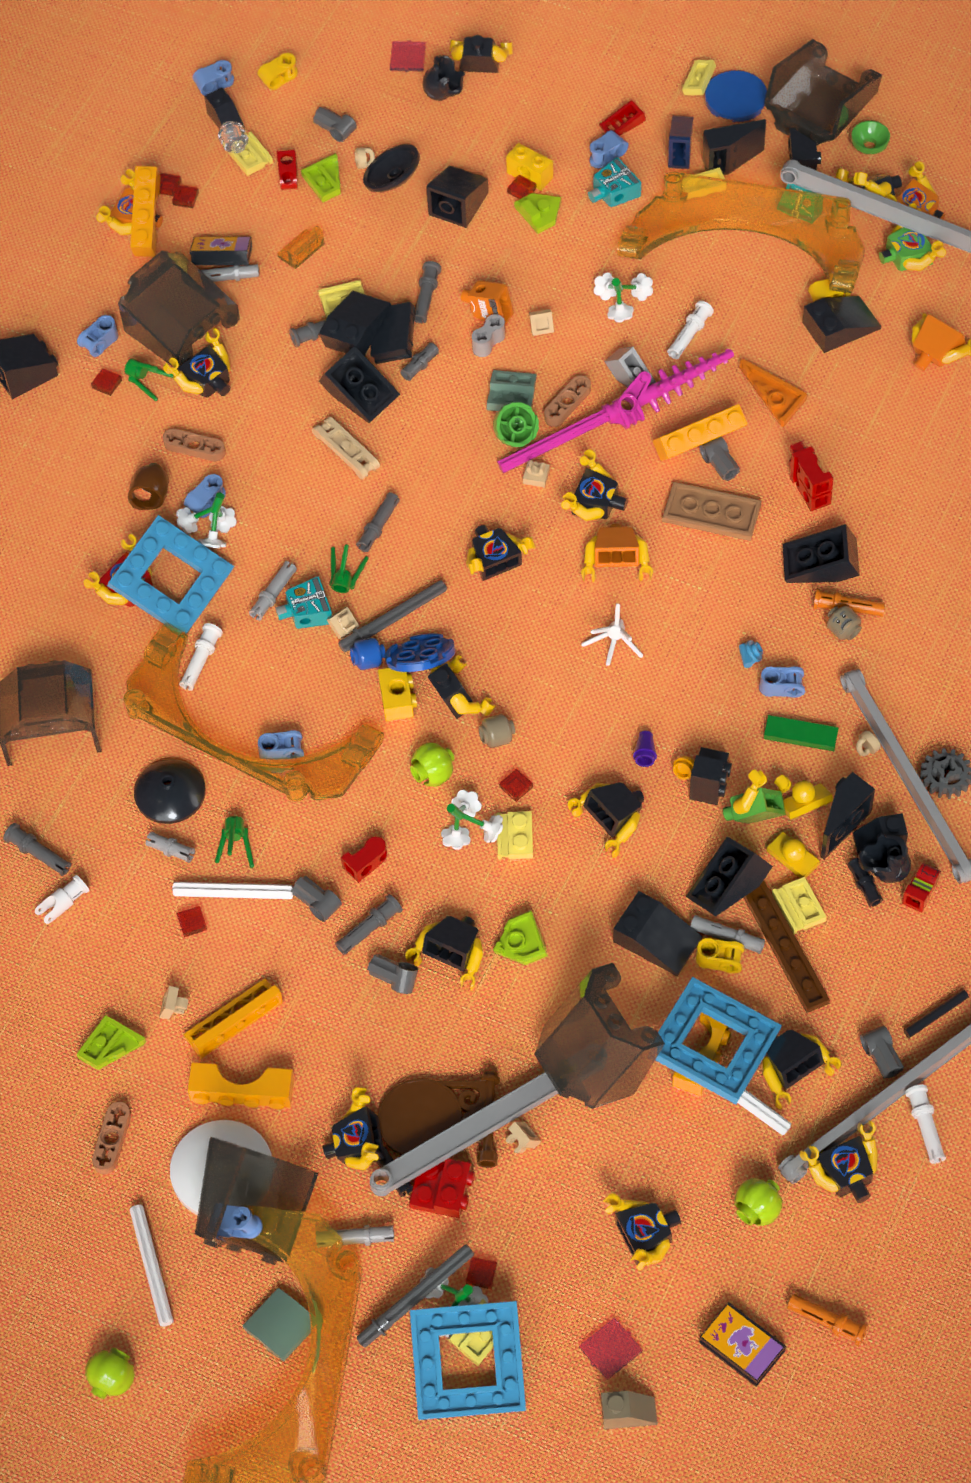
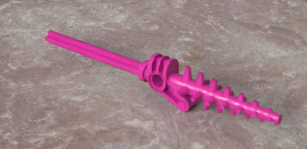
[497,348,734,473]

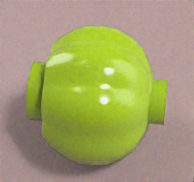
[410,742,455,787]
[735,1178,782,1226]
[85,1347,135,1400]

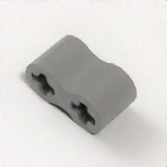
[472,314,505,357]

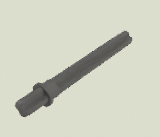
[338,580,447,652]
[356,1244,474,1348]

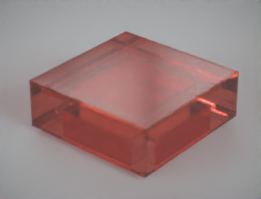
[160,173,182,197]
[507,175,537,199]
[172,185,199,209]
[91,368,122,396]
[499,769,533,802]
[176,906,207,937]
[466,1257,498,1290]

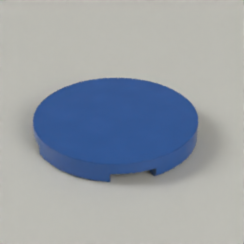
[705,71,767,122]
[385,633,456,672]

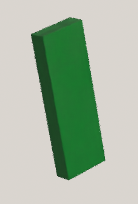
[764,715,839,752]

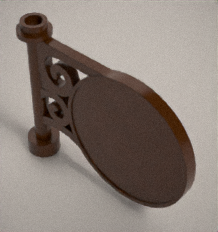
[378,1071,500,1168]

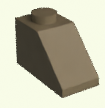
[601,1391,658,1430]

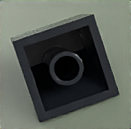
[426,166,489,228]
[0,334,59,400]

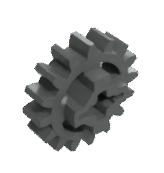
[920,748,971,799]

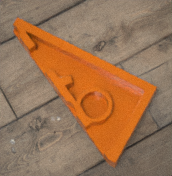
[739,359,808,427]

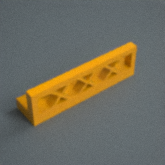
[183,979,283,1059]

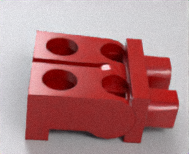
[789,441,834,512]

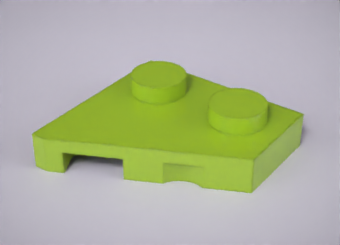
[301,153,341,203]
[76,1015,146,1070]

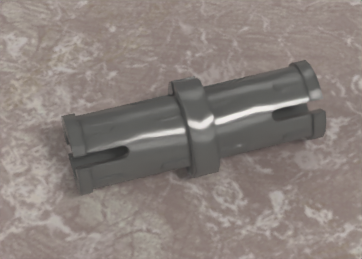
[400,343,439,381]

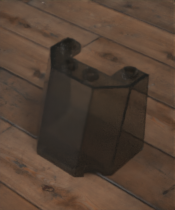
[764,39,882,146]
[118,250,240,370]
[0,660,102,766]
[534,963,665,1109]
[195,1137,318,1265]

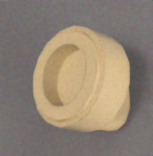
[354,147,375,169]
[856,730,881,757]

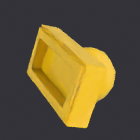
[783,780,833,820]
[767,832,820,878]

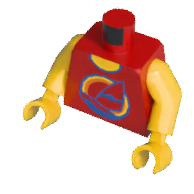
[84,534,153,607]

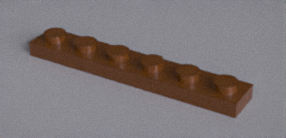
[743,880,830,1013]

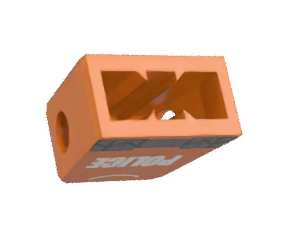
[461,280,514,326]

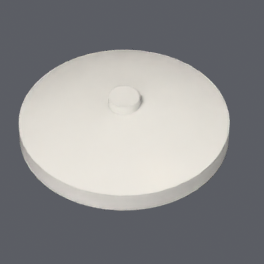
[170,1120,274,1219]

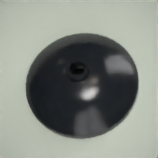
[363,144,420,192]
[134,759,206,824]

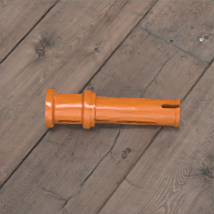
[813,588,885,617]
[787,1293,869,1347]

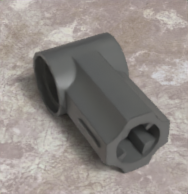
[313,107,357,142]
[699,436,740,481]
[291,876,342,922]
[367,954,418,994]
[860,1025,904,1079]

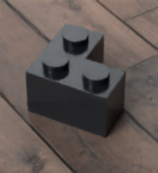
[689,747,732,805]

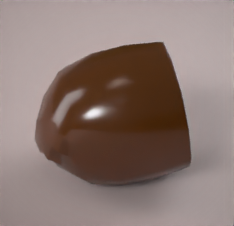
[128,463,169,510]

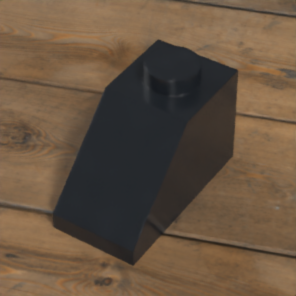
[204,87,245,139]
[788,128,821,171]
[852,813,908,855]

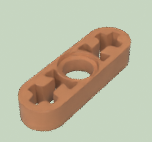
[544,375,591,427]
[163,429,225,462]
[92,1102,131,1175]

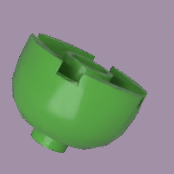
[493,402,539,447]

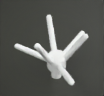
[581,603,643,666]

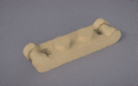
[312,416,380,480]

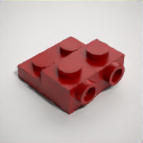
[409,1159,475,1219]

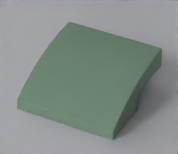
[487,370,537,411]
[242,1288,320,1362]

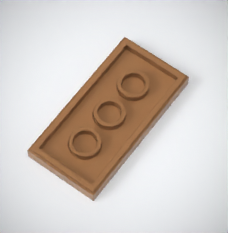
[662,482,762,541]

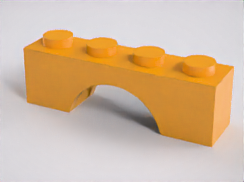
[130,166,161,257]
[652,404,748,461]
[672,998,738,1096]
[187,1062,294,1110]

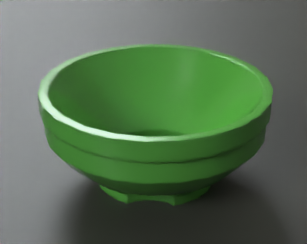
[851,121,890,155]

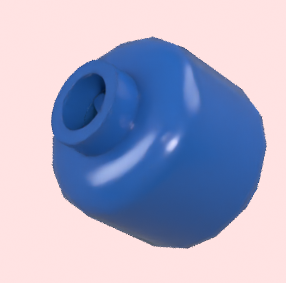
[350,638,386,670]

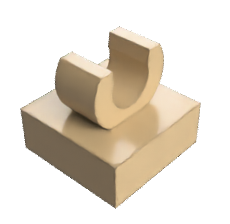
[529,309,554,336]
[523,460,550,488]
[327,607,360,639]
[159,986,188,1020]
[506,1121,542,1154]

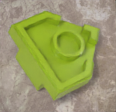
[514,193,561,234]
[493,911,548,965]

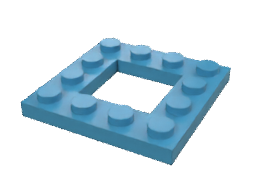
[107,515,234,637]
[645,977,782,1105]
[410,1301,526,1420]

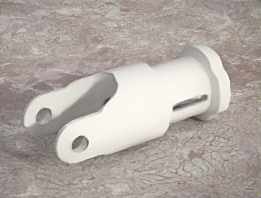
[35,875,90,924]

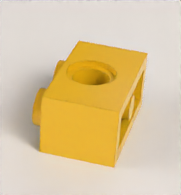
[506,143,553,191]
[378,668,417,721]

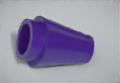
[633,731,657,767]

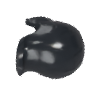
[423,55,465,101]
[858,833,911,883]

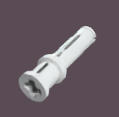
[667,301,714,359]
[179,623,223,691]
[905,1084,946,1164]

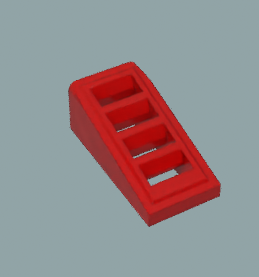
[599,100,646,136]

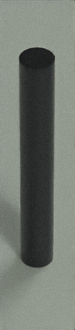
[903,990,969,1038]

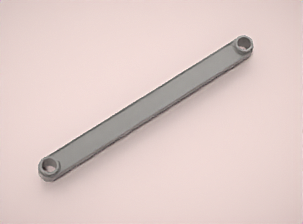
[780,160,971,253]
[840,669,971,884]
[778,1024,971,1184]
[370,1043,607,1196]

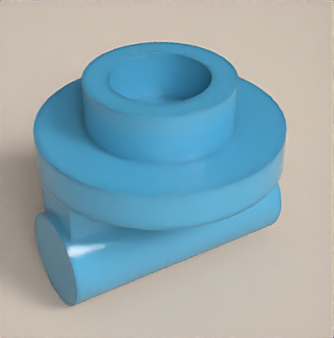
[739,640,763,668]

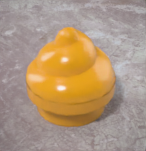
[673,756,694,780]

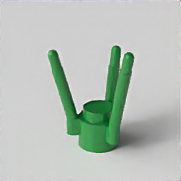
[125,358,174,401]
[329,544,369,593]
[215,816,254,868]

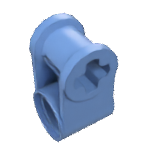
[193,60,234,96]
[589,131,629,169]
[77,315,119,357]
[184,474,226,518]
[759,666,805,698]
[258,730,304,763]
[209,1204,263,1239]

